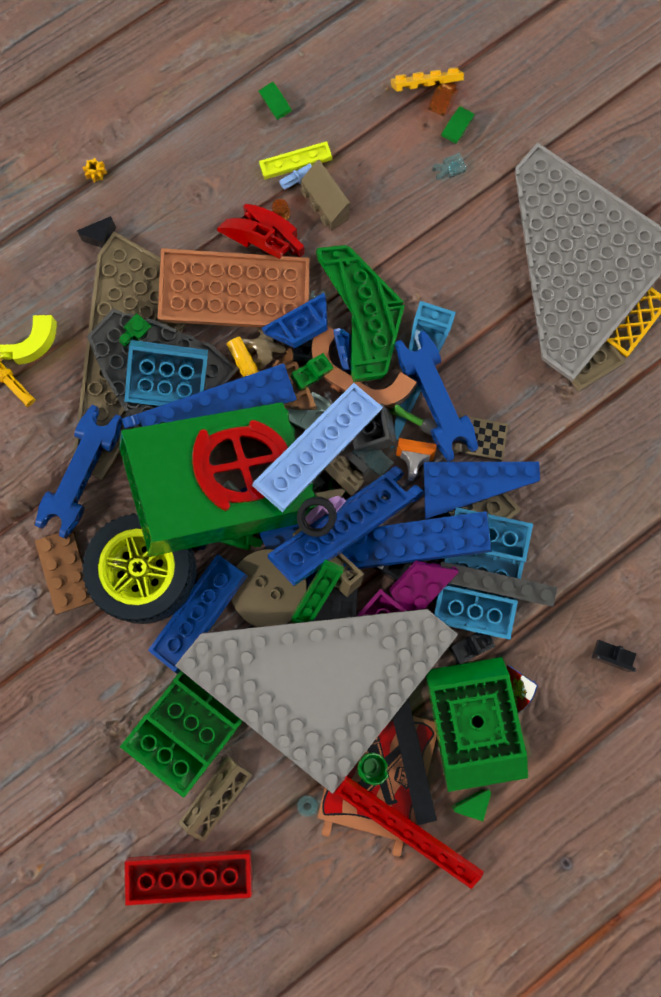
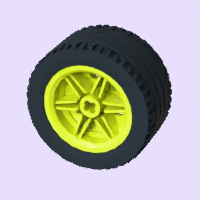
[82,513,197,624]

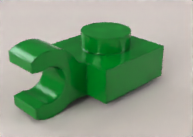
[119,313,151,347]

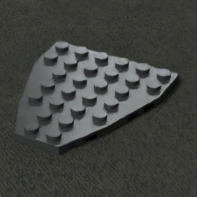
[87,309,239,428]

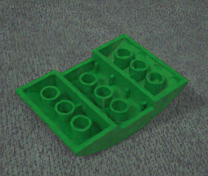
[120,671,243,798]

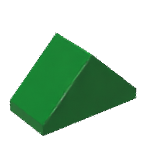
[451,787,491,821]

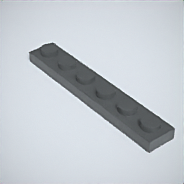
[440,561,557,607]

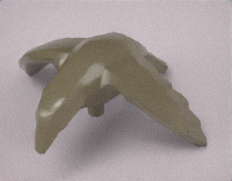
[242,327,286,370]

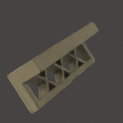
[178,756,253,842]

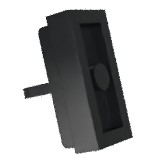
[591,640,636,672]

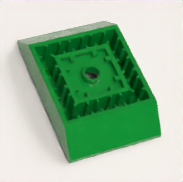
[425,657,528,792]

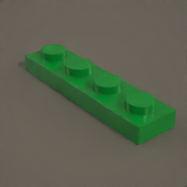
[291,559,343,623]

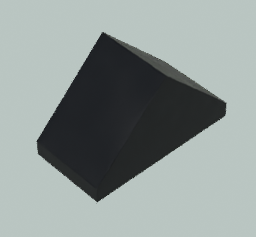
[77,216,116,248]

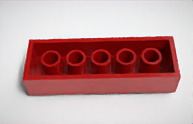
[124,850,253,906]

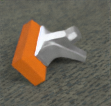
[396,438,437,481]

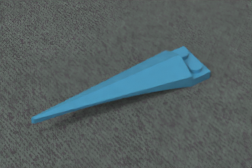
[391,301,456,449]

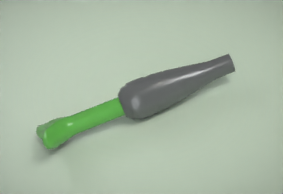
[390,404,463,444]

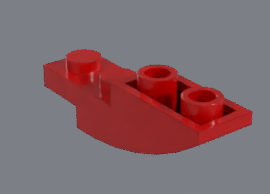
[243,204,305,257]
[217,218,290,259]

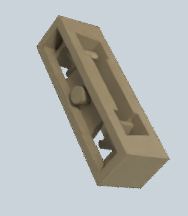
[293,522,364,597]

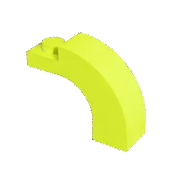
[0,315,57,365]

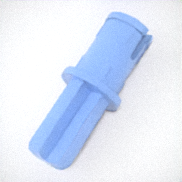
[279,163,312,190]

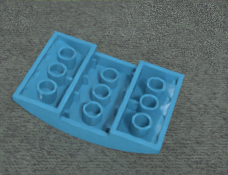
[434,507,533,640]

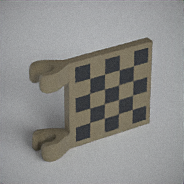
[452,414,508,461]

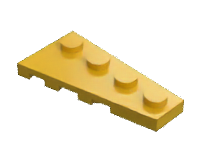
[391,68,464,92]

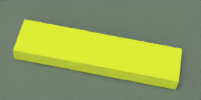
[259,141,332,180]

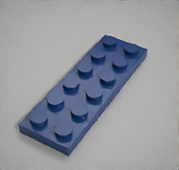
[148,554,248,674]

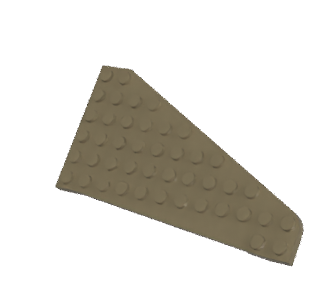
[74,231,187,481]

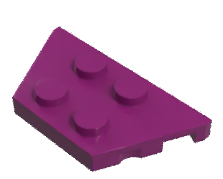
[390,560,459,611]

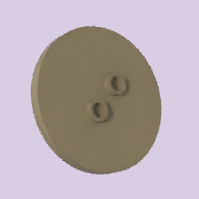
[232,549,308,627]

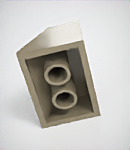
[300,160,350,231]

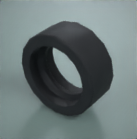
[297,497,337,537]

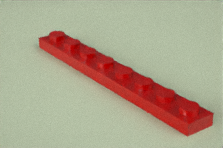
[335,776,484,889]

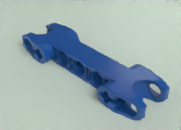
[395,331,478,462]
[35,404,123,539]

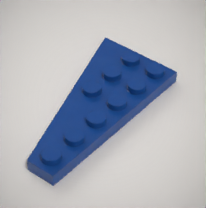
[423,462,540,520]

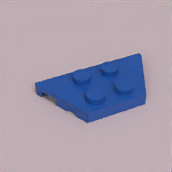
[261,293,328,348]

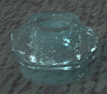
[297,795,317,817]

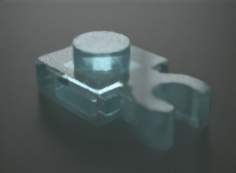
[432,153,467,180]

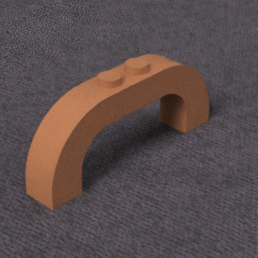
[312,326,417,408]

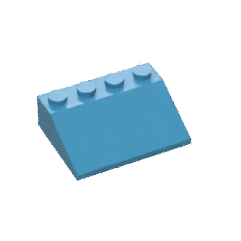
[124,340,208,406]

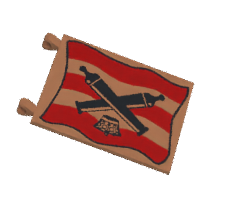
[317,716,437,856]

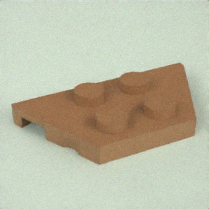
[272,348,317,410]

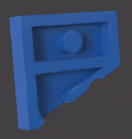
[333,328,351,375]

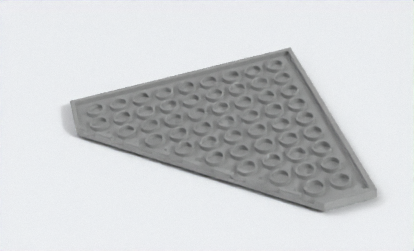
[515,142,661,382]
[175,609,458,794]

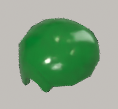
[358,752,389,786]

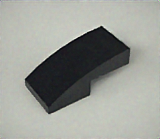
[292,338,313,363]
[449,633,496,665]

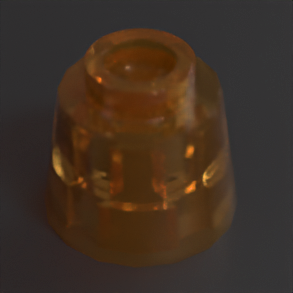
[271,199,291,220]

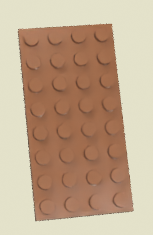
[158,248,309,328]

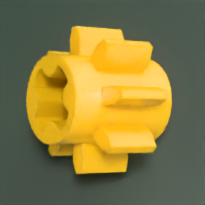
[83,158,107,183]

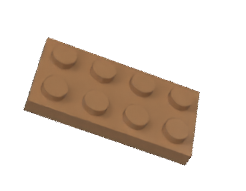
[35,530,94,615]

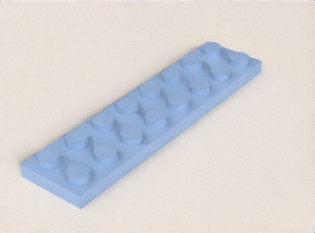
[252,383,383,512]

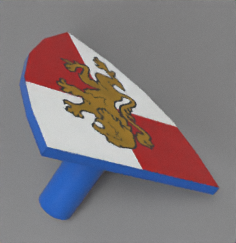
[507,665,538,713]

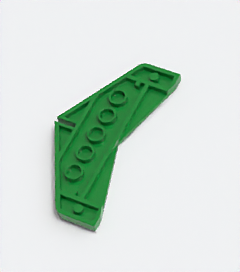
[316,245,405,383]

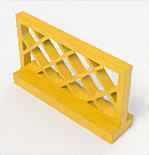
[605,287,661,358]

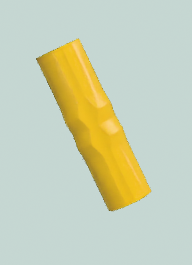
[226,336,259,377]

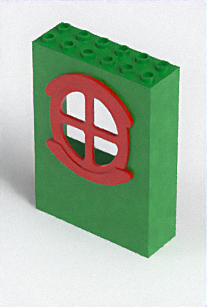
[119,402,318,557]

